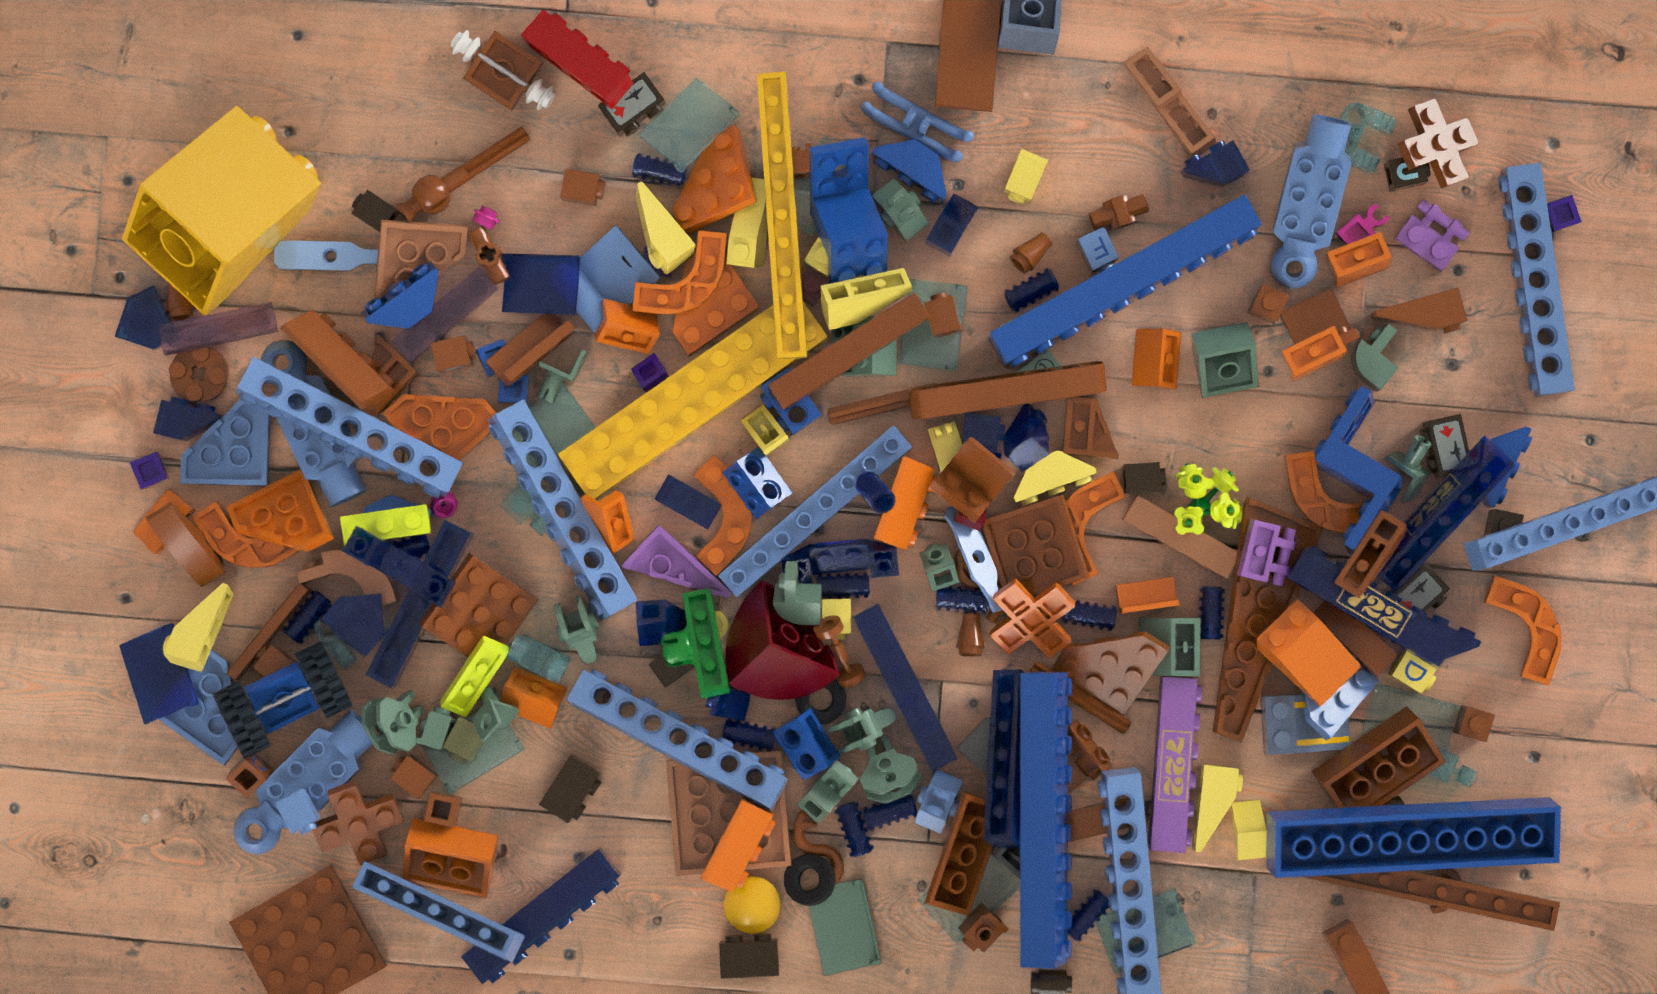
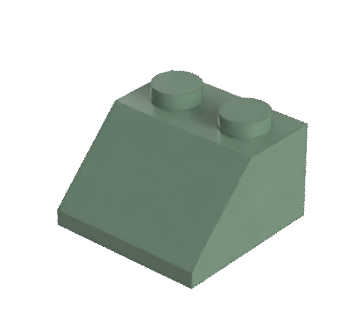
[1191,322,1259,398]

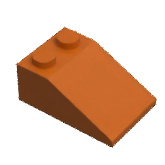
[1257,599,1361,707]

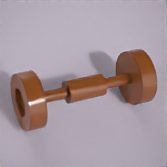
[813,615,866,688]

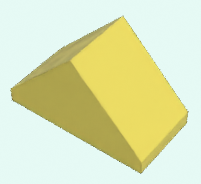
[741,404,789,457]
[1231,800,1267,860]

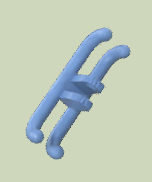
[861,81,974,163]

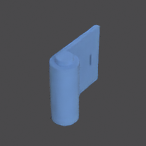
[551,225,661,333]

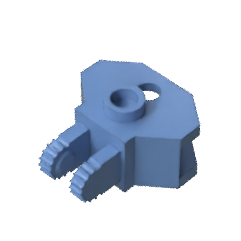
[914,769,964,834]

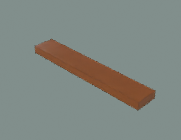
[768,292,931,410]

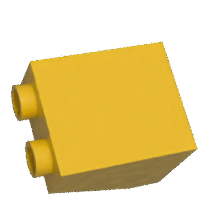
[122,106,321,317]

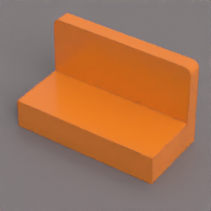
[1326,232,1392,288]
[595,299,660,354]
[1281,326,1347,382]
[1132,329,1181,389]
[133,489,196,554]
[580,490,635,554]
[1115,577,1179,614]
[500,666,568,728]

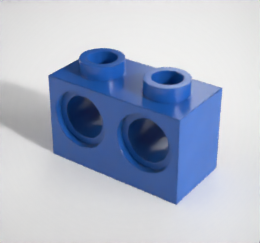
[759,367,822,436]
[723,447,792,519]
[773,708,841,781]

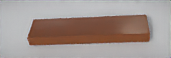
[227,584,312,680]

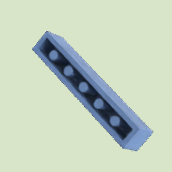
[352,861,525,962]

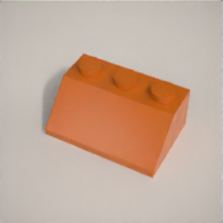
[873,456,937,551]
[701,797,776,892]
[402,818,498,898]

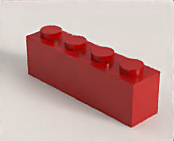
[521,9,634,109]

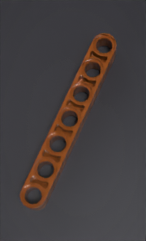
[908,361,1107,419]

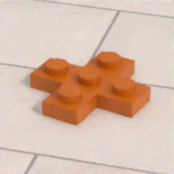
[990,578,1075,658]

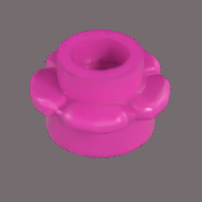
[472,205,500,230]
[429,492,458,518]

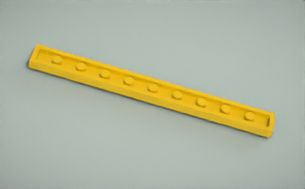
[757,71,807,360]

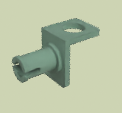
[536,349,588,404]
[1387,435,1432,503]
[472,686,519,741]

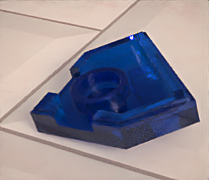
[114,285,180,350]
[321,594,385,657]

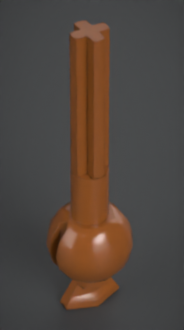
[396,126,530,222]

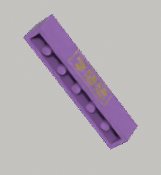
[1148,676,1202,853]

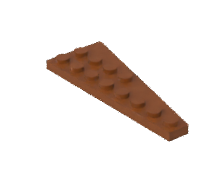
[1213,497,1323,743]

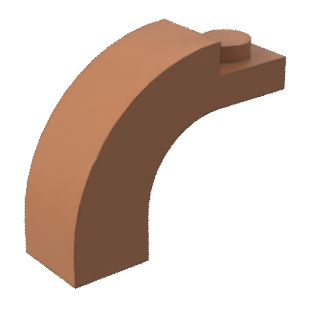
[296,550,400,610]

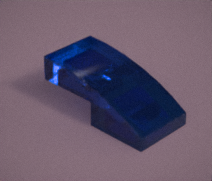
[655,474,722,530]

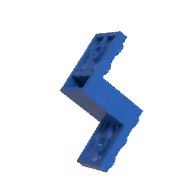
[809,137,888,284]
[1314,385,1404,555]

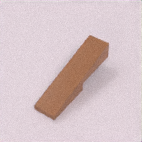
[1125,47,1216,161]
[1122,495,1237,579]

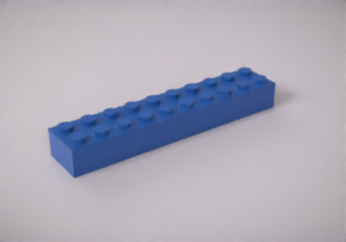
[988,194,1262,369]
[1020,672,1072,969]
[1266,797,1561,878]

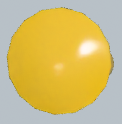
[723,876,781,934]

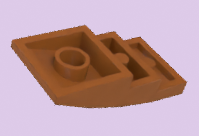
[935,0,1001,112]

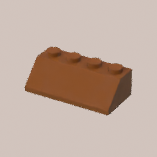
[280,310,398,417]
[1311,706,1446,808]
[924,791,1007,916]

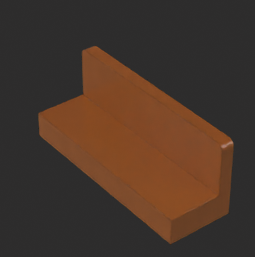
[486,309,575,388]

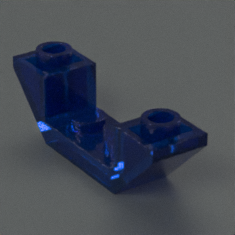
[342,526,456,608]
[781,538,899,584]

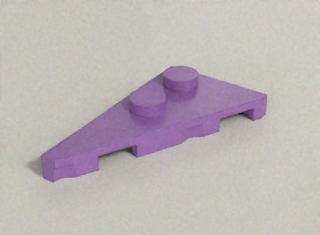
[621,524,733,598]

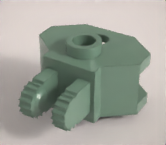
[872,178,929,242]
[554,595,600,665]
[361,690,425,755]
[827,707,897,755]
[860,734,922,804]

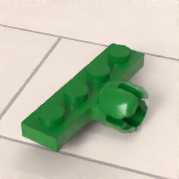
[661,588,730,699]

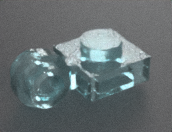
[500,484,547,536]
[1429,746,1478,788]

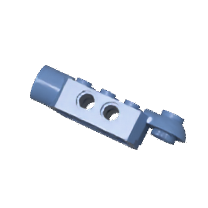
[1270,114,1352,289]
[261,340,367,507]
[233,709,378,855]

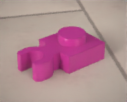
[1335,204,1389,245]

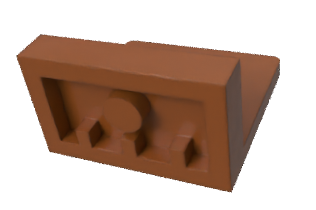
[1281,289,1361,345]
[930,437,1015,523]

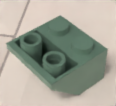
[832,316,897,377]
[1139,618,1200,676]

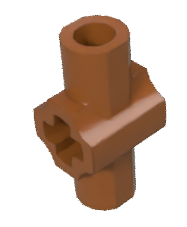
[1089,194,1149,231]
[468,226,510,285]

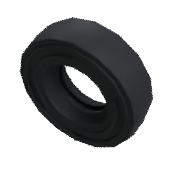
[795,678,846,725]
[784,854,836,906]

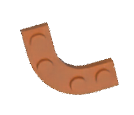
[632,230,728,315]
[1284,451,1364,533]
[694,455,752,576]
[1065,471,1126,586]
[191,501,301,568]
[1484,575,1561,686]

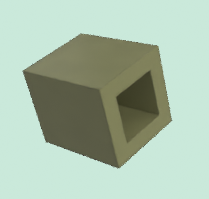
[443,717,485,764]

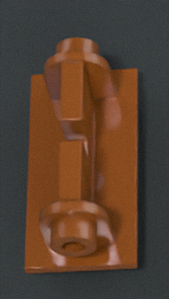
[1068,720,1112,780]

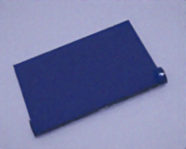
[502,253,580,315]
[119,623,199,725]

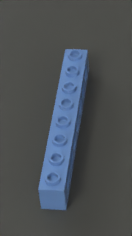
[1498,162,1575,397]
[236,357,463,498]
[487,399,638,621]
[718,425,912,598]
[1463,476,1657,571]
[567,669,788,812]
[1098,767,1161,994]

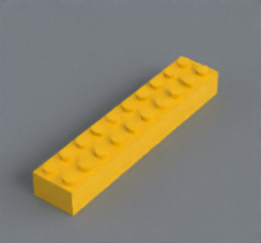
[558,302,828,500]

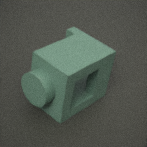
[919,544,960,592]
[416,706,457,753]

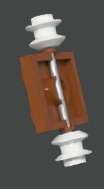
[450,30,555,111]

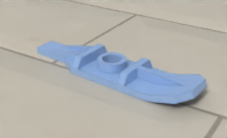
[274,241,378,271]
[944,506,1002,613]

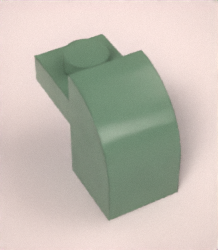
[1352,323,1398,392]
[773,561,822,625]
[797,760,859,824]

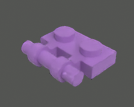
[1394,199,1470,272]
[1237,519,1296,586]

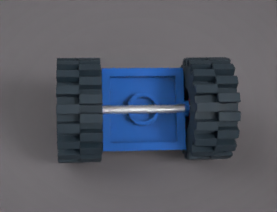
[212,641,353,759]

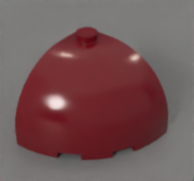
[725,580,839,700]

